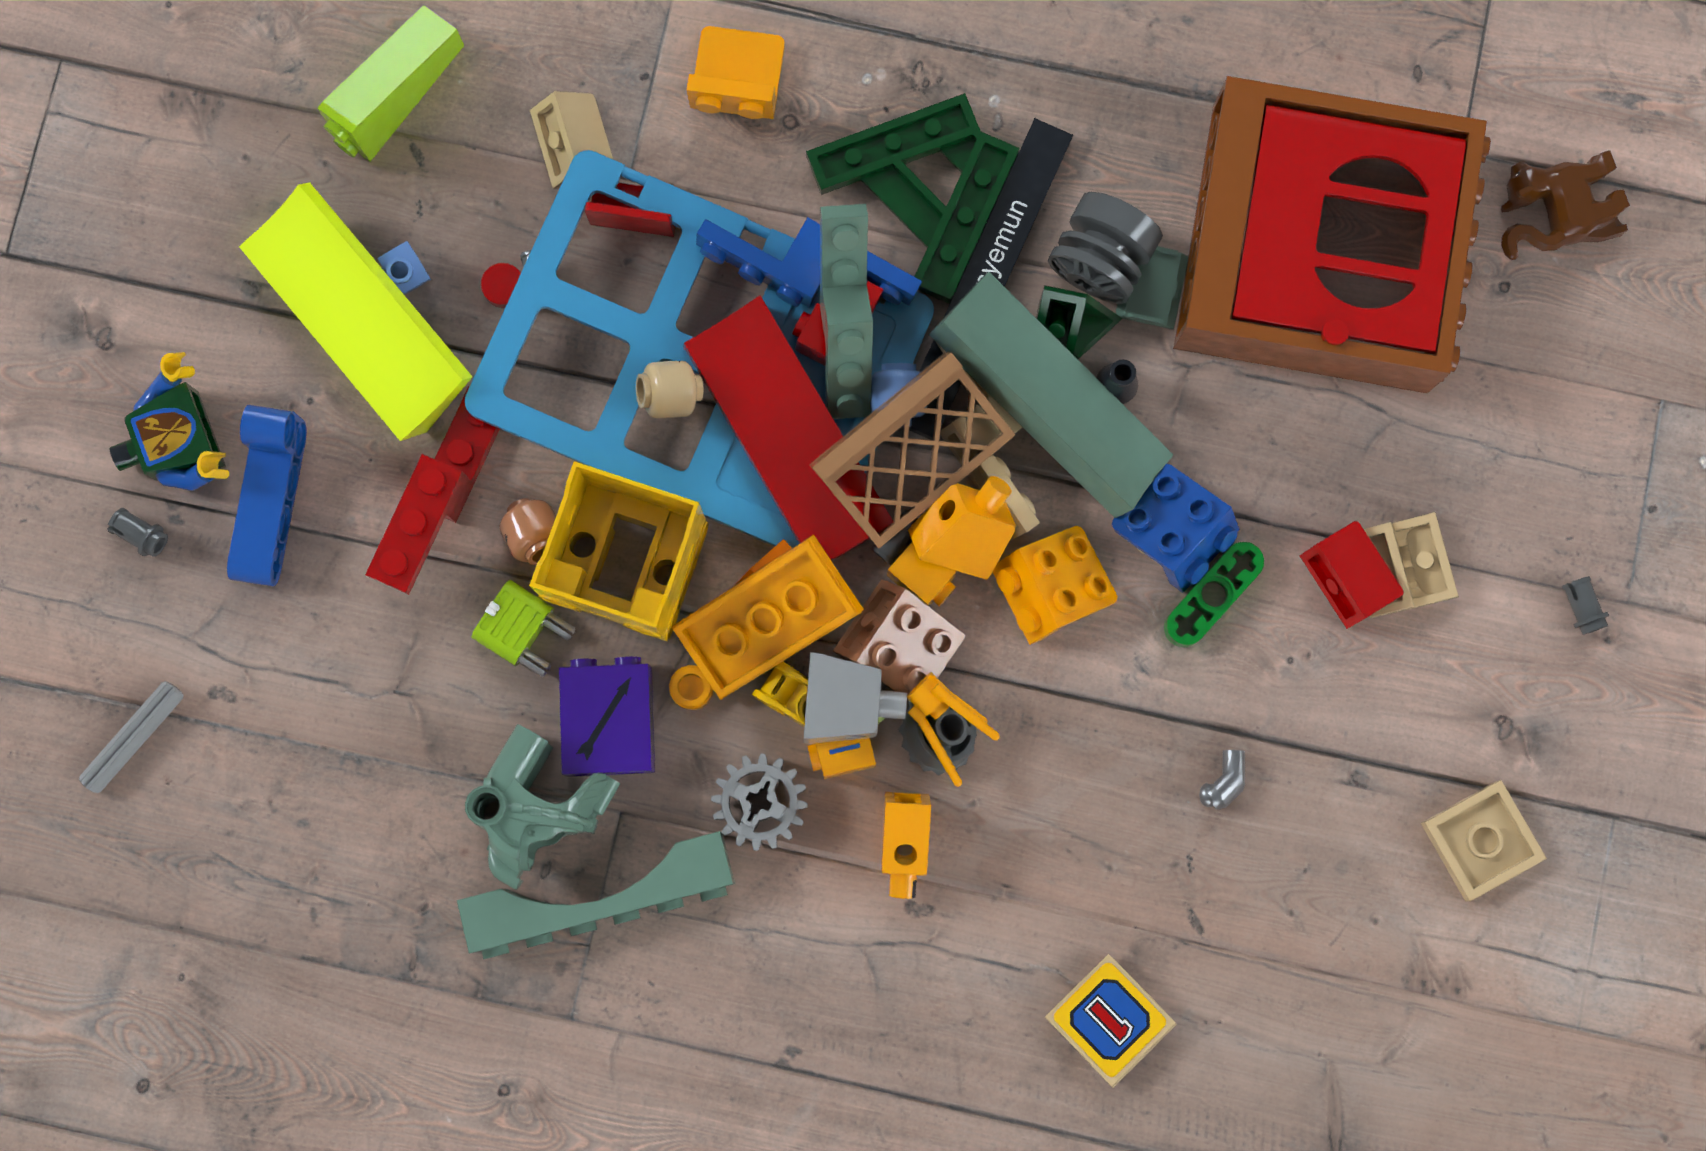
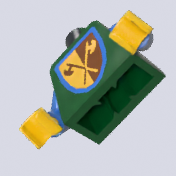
[109,352,229,491]

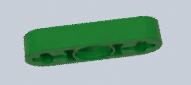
[1164,542,1264,647]

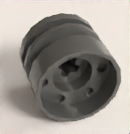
[1048,192,1163,304]

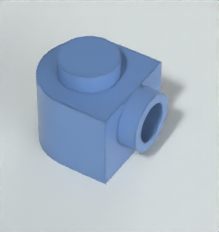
[377,241,431,295]

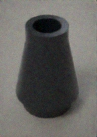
[1096,359,1138,404]

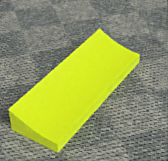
[239,182,473,441]

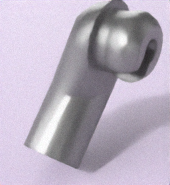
[1199,750,1245,809]

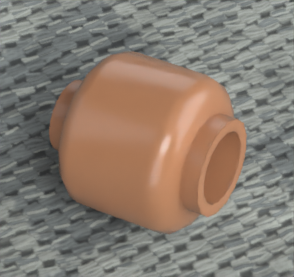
[499,498,556,565]

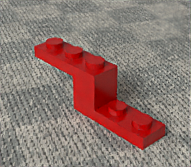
[365,386,500,595]

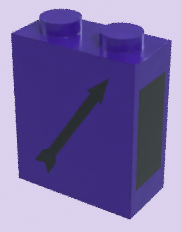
[559,656,655,777]

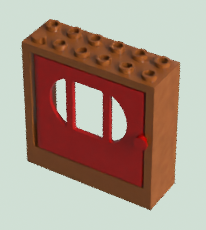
[1173,76,1491,393]

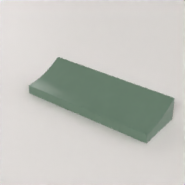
[929,272,1173,518]

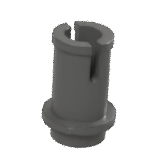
[107,508,168,557]
[871,509,918,565]
[1562,576,1609,635]

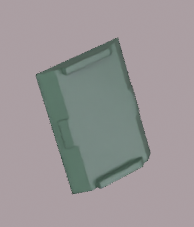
[1116,246,1188,330]

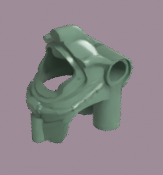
[465,724,620,890]

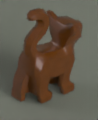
[1501,150,1630,260]

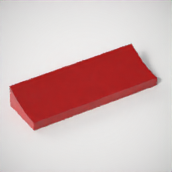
[683,295,893,561]

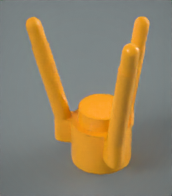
[907,672,1000,787]

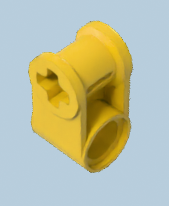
[751,661,808,727]

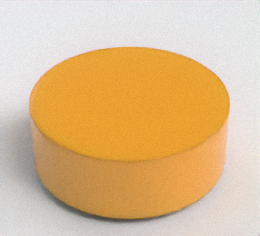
[669,665,714,710]

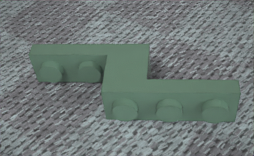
[820,204,873,419]

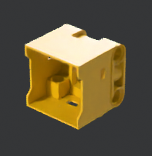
[529,461,709,642]

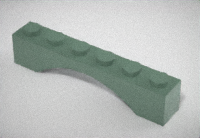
[457,831,735,960]

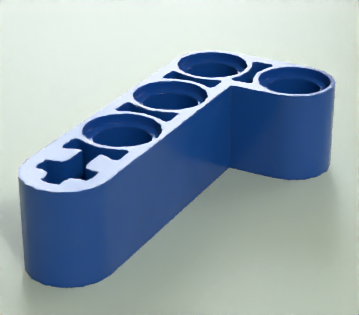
[227,405,307,586]

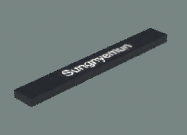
[901,118,1073,440]

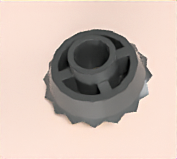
[898,701,977,776]

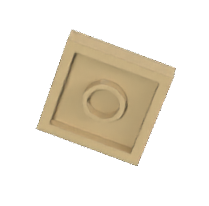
[1421,780,1547,901]

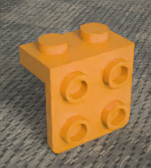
[686,26,785,119]
[993,526,1117,645]

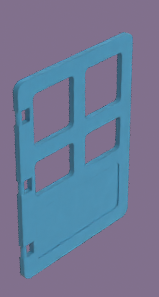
[465,150,934,548]

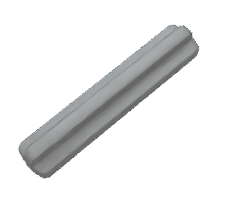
[79,681,184,793]

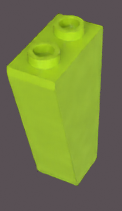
[317,5,464,162]

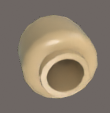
[636,361,704,418]

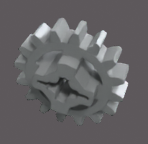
[711,753,808,851]

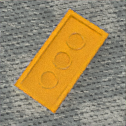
[671,535,864,700]

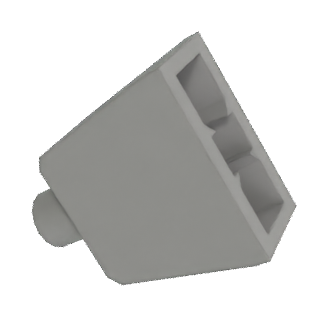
[803,652,907,744]

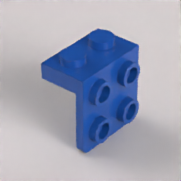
[1112,464,1240,593]

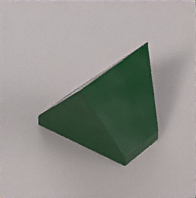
[1036,285,1123,359]

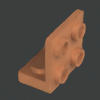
[833,579,965,702]

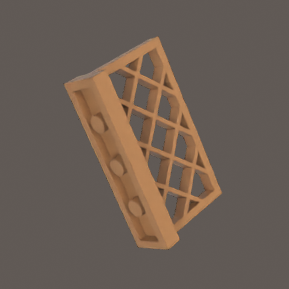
[809,352,1015,548]

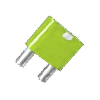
[471,580,575,677]

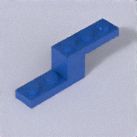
[696,217,922,308]

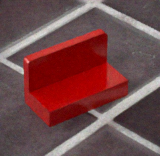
[585,183,676,237]
[1299,521,1404,629]

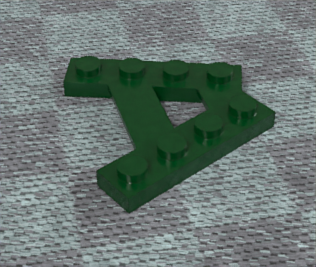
[806,93,1020,304]

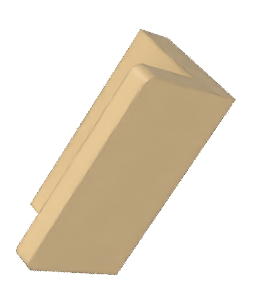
[530,91,613,189]

